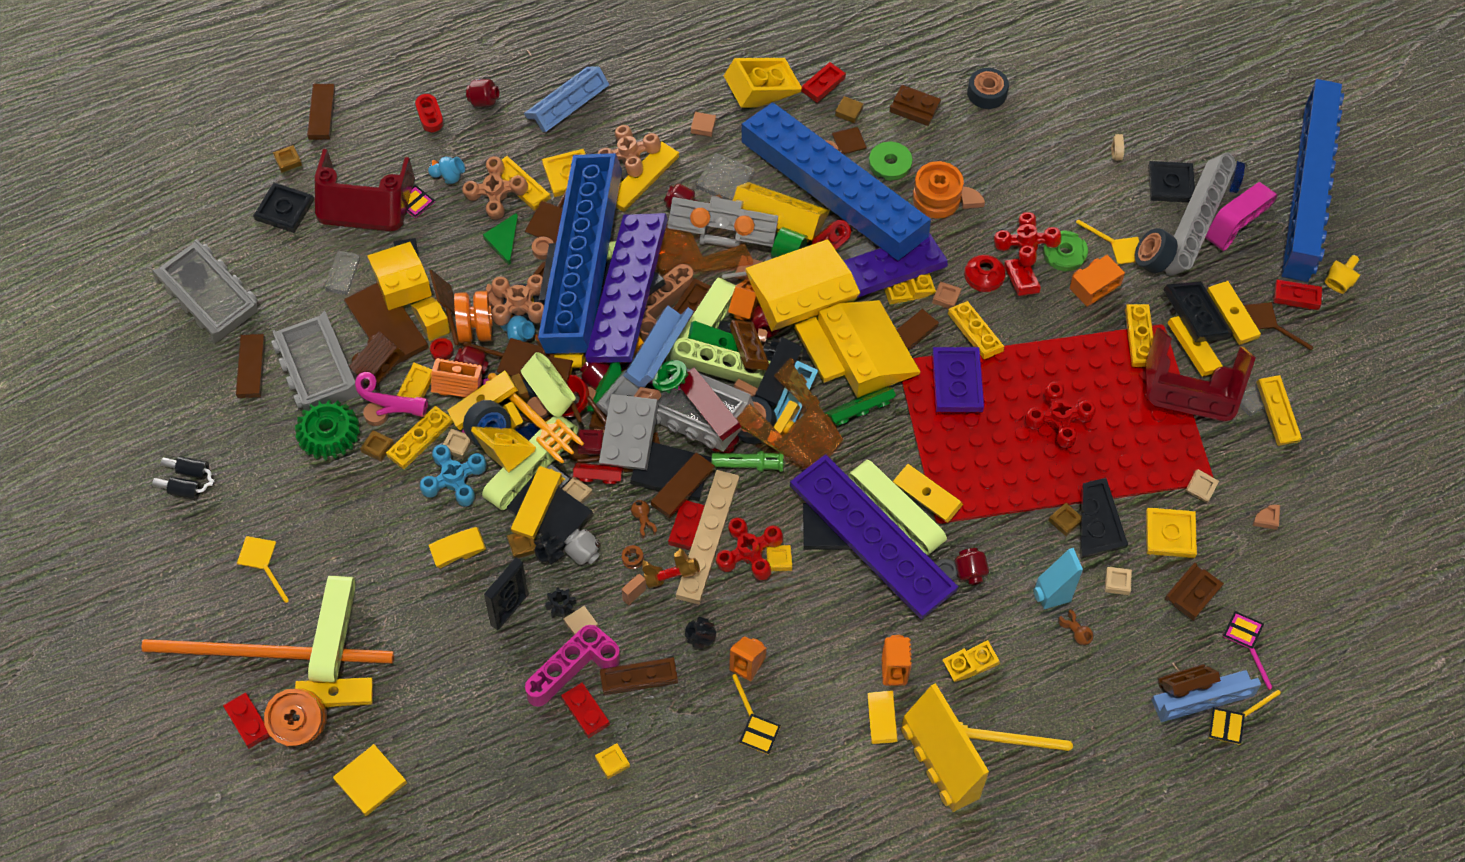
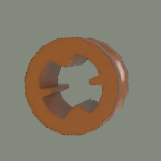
[622,545,644,569]

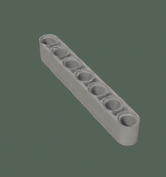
[1164,153,1236,276]

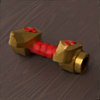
[642,549,700,588]

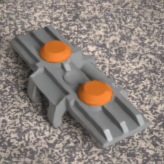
[667,196,779,251]

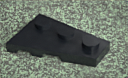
[1080,478,1128,559]

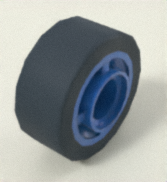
[463,400,511,446]

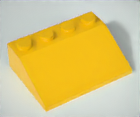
[745,239,860,331]
[818,300,920,398]
[901,683,989,812]

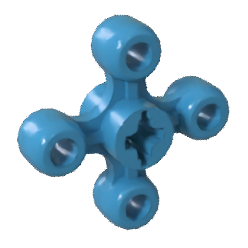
[420,444,487,507]

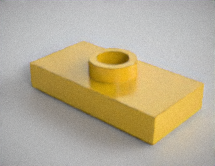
[397,363,432,398]
[766,400,800,448]

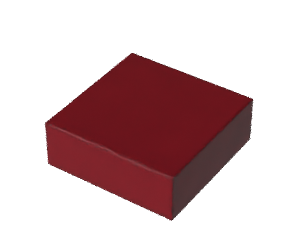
[578,429,603,455]

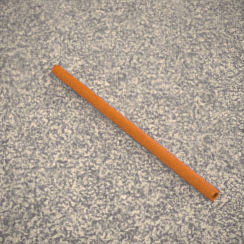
[142,639,394,664]

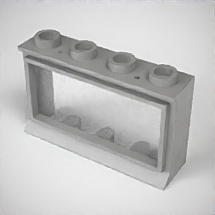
[152,239,258,344]
[271,311,359,411]
[655,368,756,451]

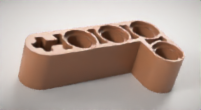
[639,264,693,342]

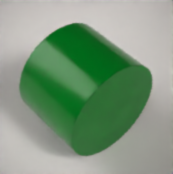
[771,227,808,259]

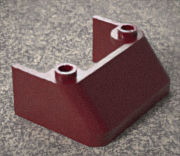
[315,149,415,231]
[1146,327,1256,421]

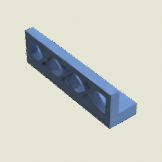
[524,67,609,132]
[623,305,694,388]
[1152,670,1261,722]

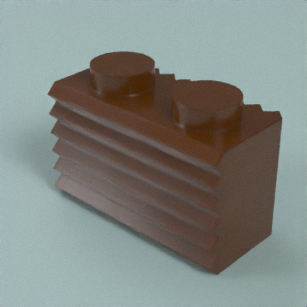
[349,332,405,388]

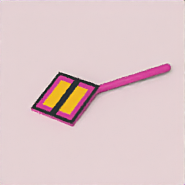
[406,185,435,219]
[1223,611,1272,689]

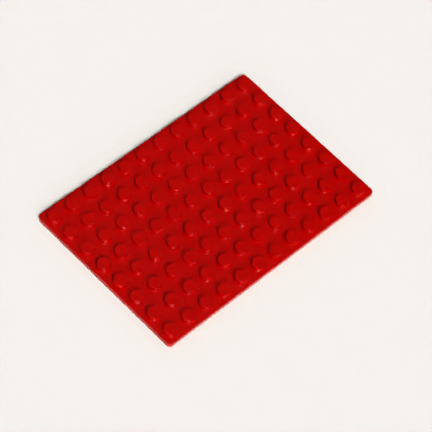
[901,324,1214,524]

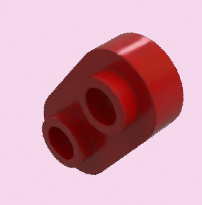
[415,94,443,132]
[812,220,851,250]

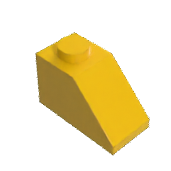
[411,296,450,342]

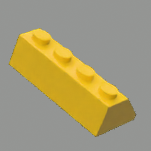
[733,182,830,242]

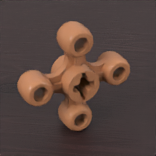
[597,125,661,177]
[462,156,528,220]
[491,274,544,326]

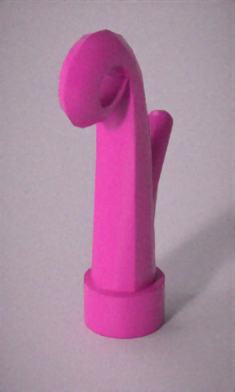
[355,372,428,417]

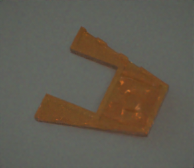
[656,194,753,276]
[736,358,843,469]

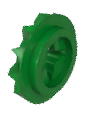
[652,360,689,394]

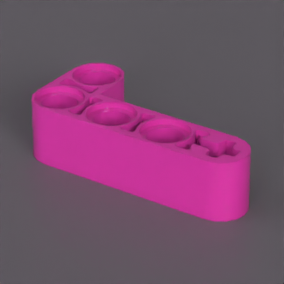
[1205,182,1278,251]
[525,625,620,707]

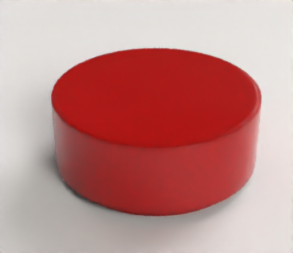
[430,338,454,360]

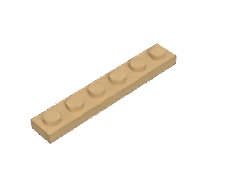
[676,470,740,605]

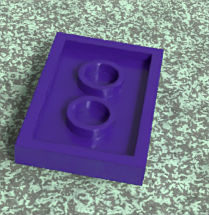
[932,347,984,412]

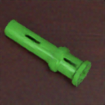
[712,450,784,472]

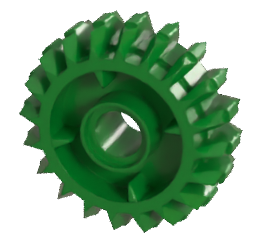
[295,399,360,461]

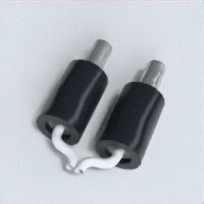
[152,456,214,500]

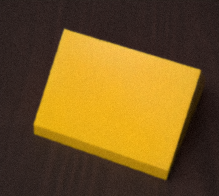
[471,426,536,473]

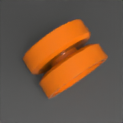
[912,161,964,219]
[454,290,493,344]
[264,689,327,746]

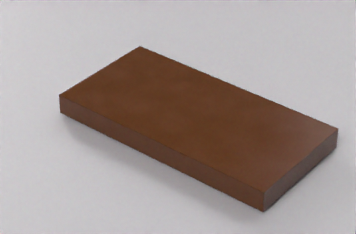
[344,283,429,365]

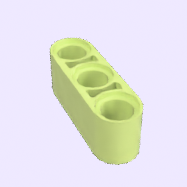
[521,352,576,417]

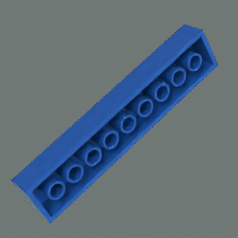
[1281,79,1344,282]
[742,102,931,260]
[538,153,622,354]

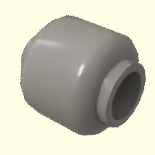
[564,529,601,565]

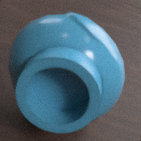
[428,156,465,184]
[500,314,535,342]

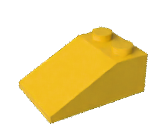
[723,58,802,108]
[367,242,432,310]

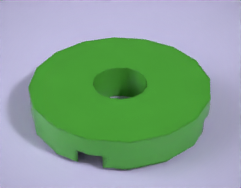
[869,141,913,181]
[1043,230,1088,271]

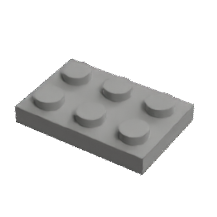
[599,394,659,471]

